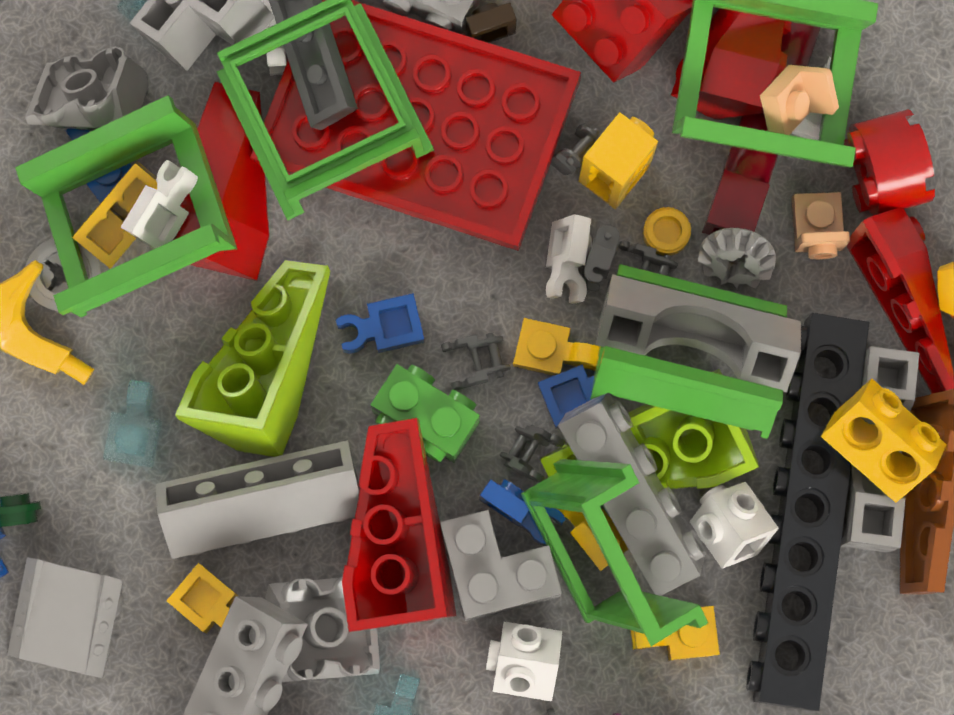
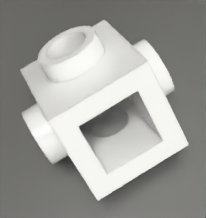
[690,482,779,569]
[486,622,562,701]

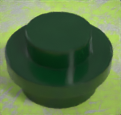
[0,493,41,527]

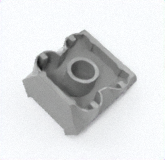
[25,47,148,131]
[7,557,124,678]
[265,577,380,682]

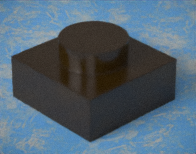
[466,2,517,43]

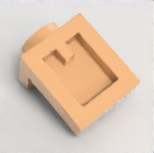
[760,65,839,135]
[792,192,850,260]

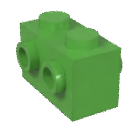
[371,364,480,463]

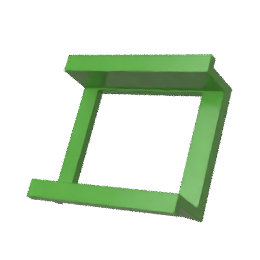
[217,0,434,220]
[672,0,878,168]
[15,95,237,317]
[590,264,787,439]
[521,459,708,646]

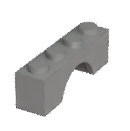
[595,274,801,393]
[841,346,919,553]

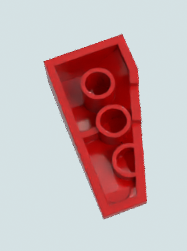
[671,8,792,119]
[173,82,270,281]
[846,208,954,394]
[342,418,456,632]

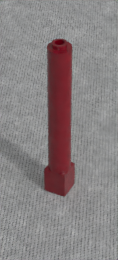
[702,22,821,235]

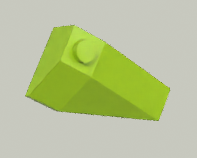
[175,260,330,457]
[540,369,759,489]

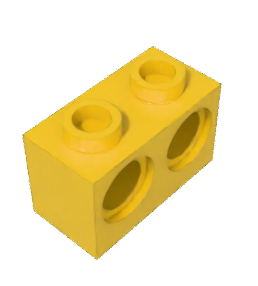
[578,112,658,210]
[72,161,157,269]
[821,378,947,503]

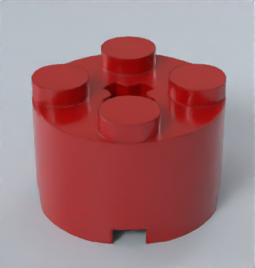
[844,109,935,216]

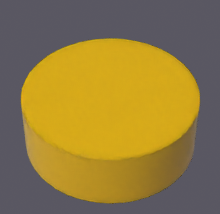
[643,207,691,256]

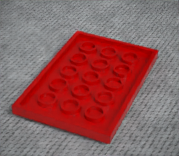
[250,0,581,251]

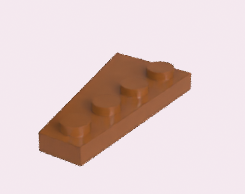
[900,389,954,595]

